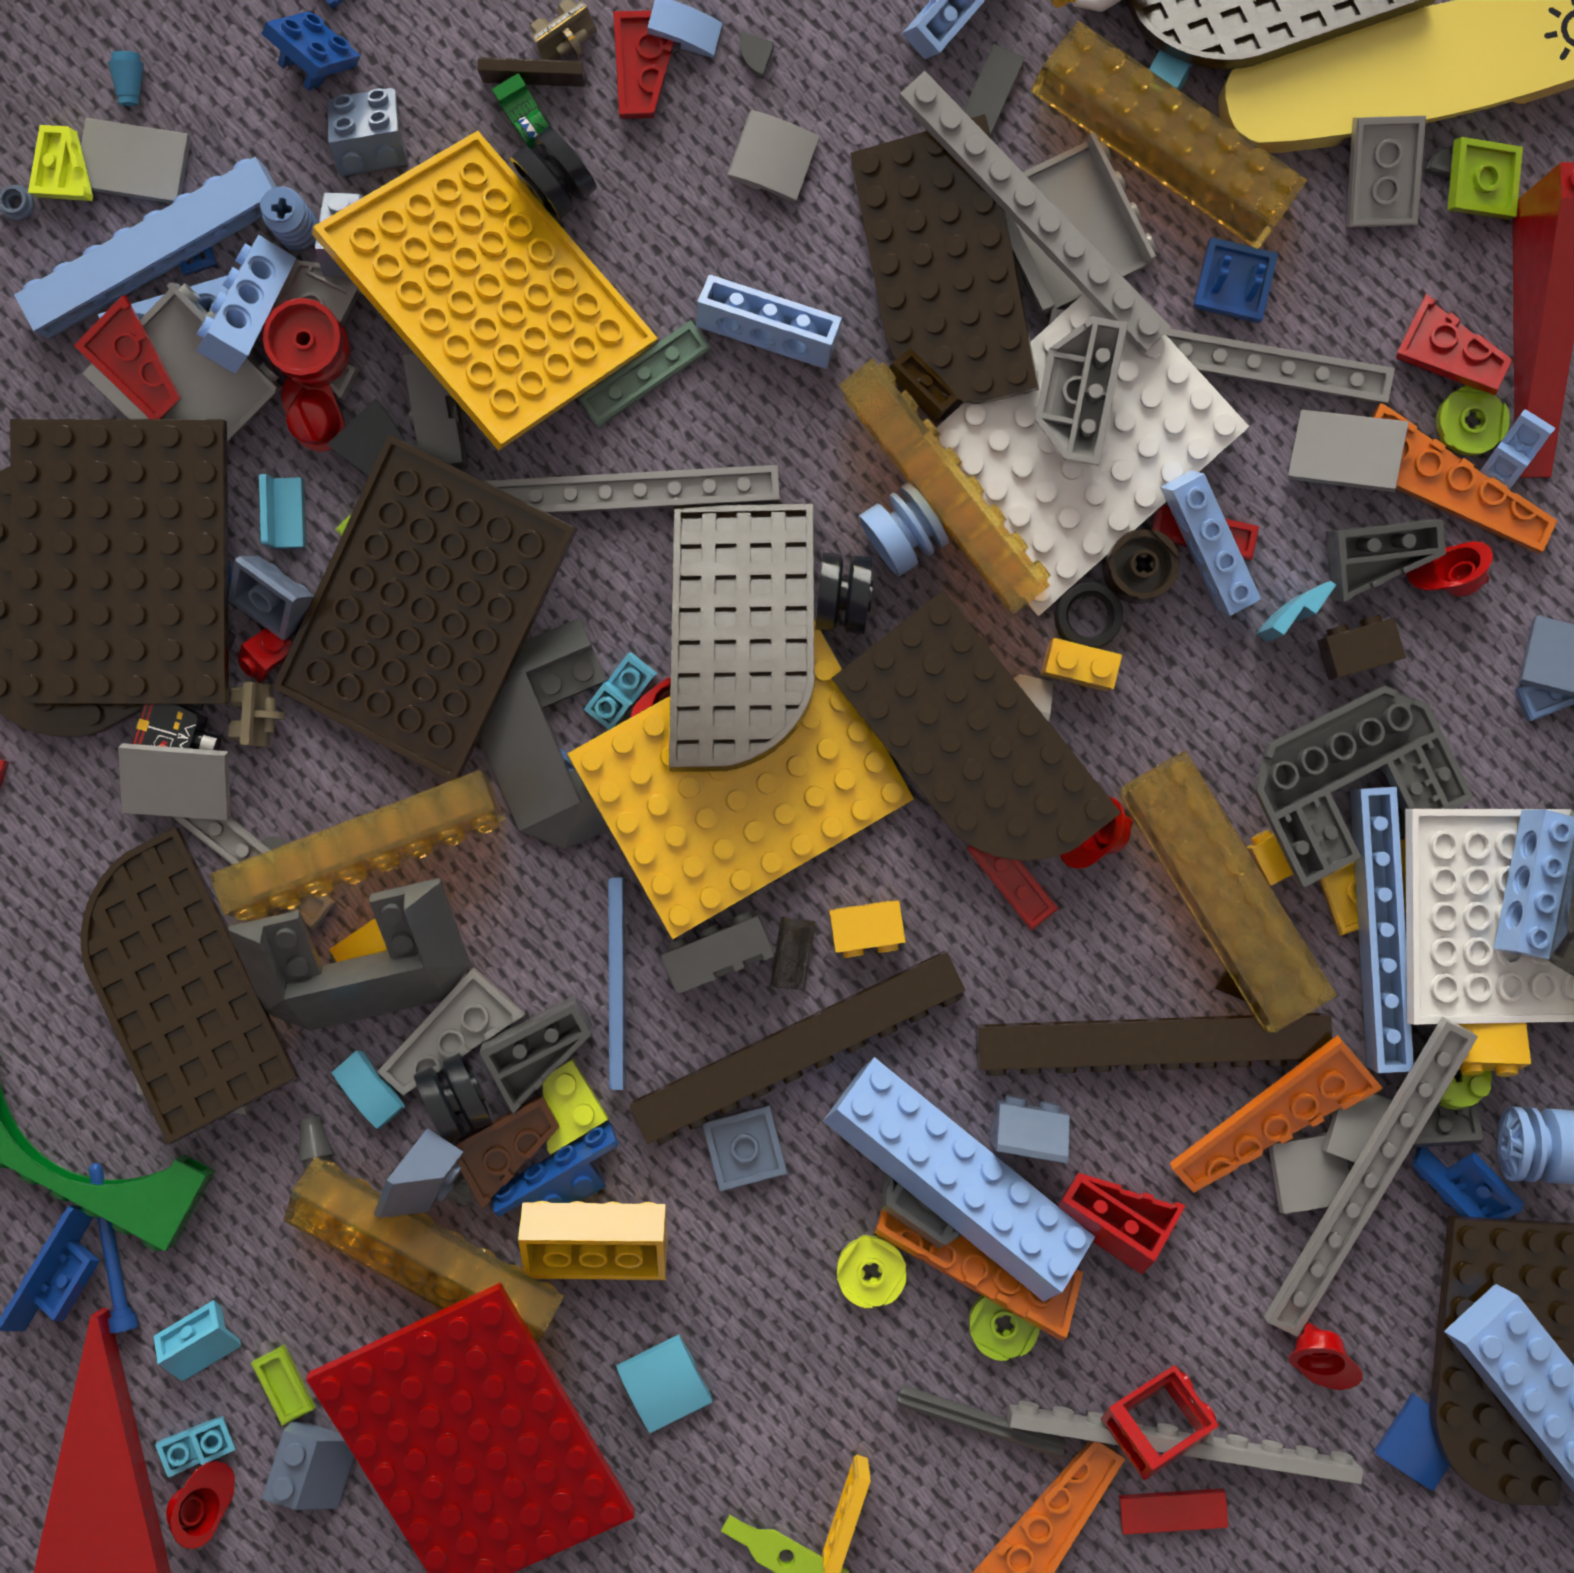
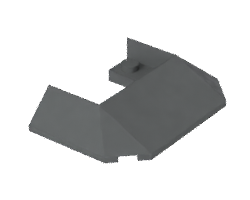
[480,618,610,849]
[1253,685,1474,888]
[228,878,470,1031]

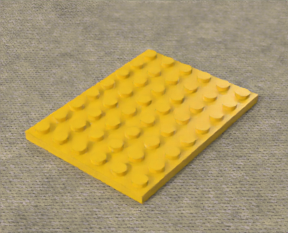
[312,131,658,451]
[567,620,914,939]

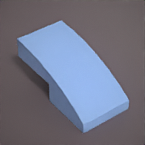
[647,0,722,58]
[1480,409,1555,490]

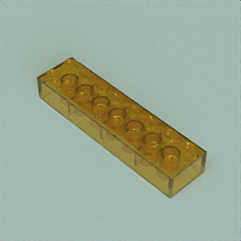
[1031,20,1307,250]
[839,358,1051,616]
[1118,750,1337,1033]
[210,770,506,922]
[283,1157,564,1344]

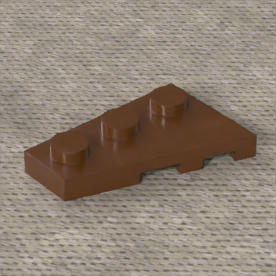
[452,1094,559,1209]

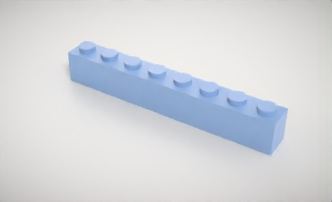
[14,157,277,339]
[1350,787,1414,1073]

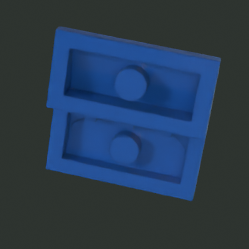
[1374,1392,1449,1491]

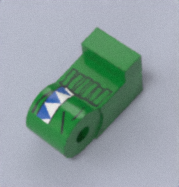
[492,73,548,149]

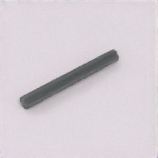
[897,1385,1066,1458]

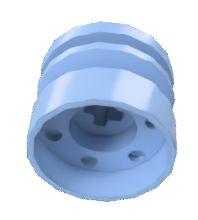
[858,482,949,577]
[1497,1106,1574,1185]

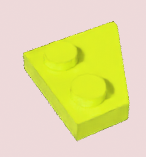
[28,125,93,201]
[542,1059,609,1155]

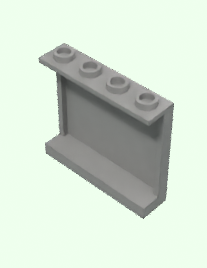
[1005,131,1156,319]
[82,282,282,444]

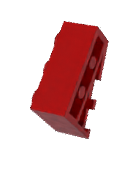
[1057,1173,1186,1275]

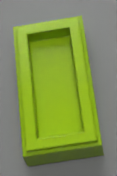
[251,1344,316,1426]

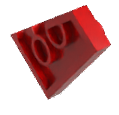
[613,10,675,119]
[1396,294,1512,396]
[74,295,182,419]

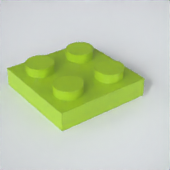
[1447,137,1523,220]

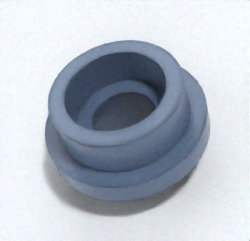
[0,185,35,221]

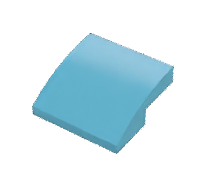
[1256,581,1336,642]
[616,1334,712,1433]

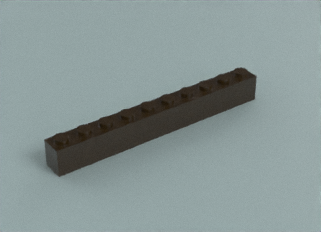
[629,951,966,1145]
[975,1012,1332,1076]

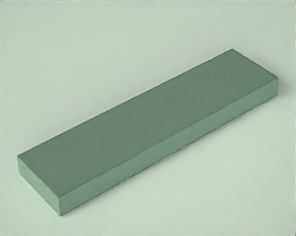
[577,320,711,428]

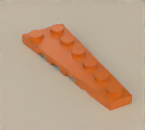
[1372,403,1558,554]
[1170,1035,1382,1193]
[874,1208,1084,1341]
[972,1441,1125,1573]

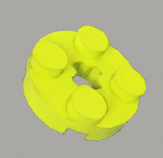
[837,1235,906,1308]

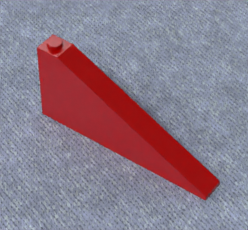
[1512,162,1574,478]
[34,1308,171,1573]

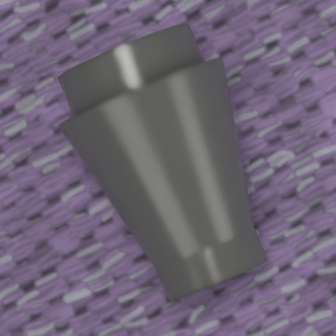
[299,1116,334,1170]

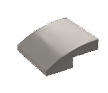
[727,110,819,203]
[1321,1094,1392,1162]
[1269,1132,1349,1214]

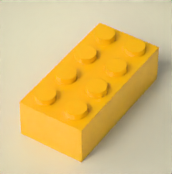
[518,1201,668,1280]

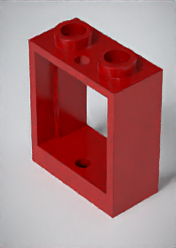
[1101,1365,1219,1481]

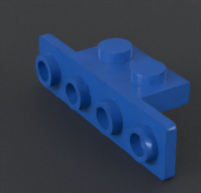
[491,1122,619,1217]
[1412,1147,1524,1219]
[0,1205,100,1331]

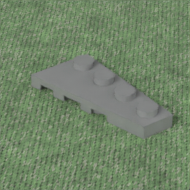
[377,967,525,1095]

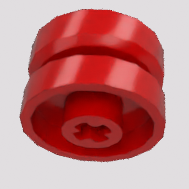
[262,298,352,387]

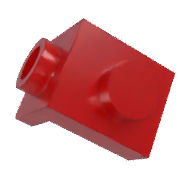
[237,628,293,683]

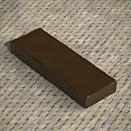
[477,57,586,87]

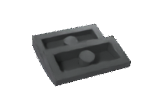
[1402,1070,1484,1148]

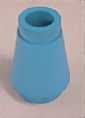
[108,51,144,106]

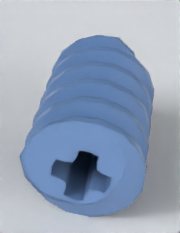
[259,186,319,251]

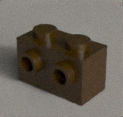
[1317,615,1406,680]

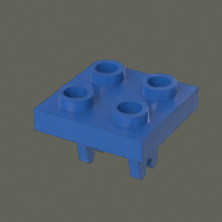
[261,11,361,91]
[1192,237,1278,324]

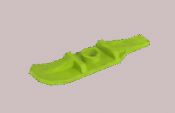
[721,1514,849,1573]

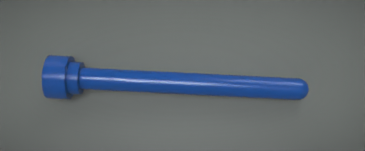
[89,1163,139,1333]

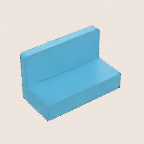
[259,474,306,549]
[153,1300,241,1381]

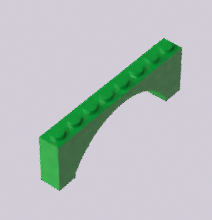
[0,1055,215,1251]

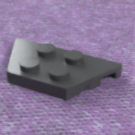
[881,1171,961,1249]

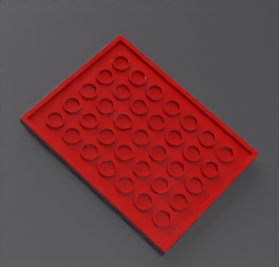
[306,1282,635,1573]

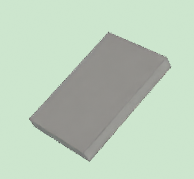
[1346,116,1426,227]
[81,118,191,204]
[1288,409,1409,492]
[118,743,231,821]

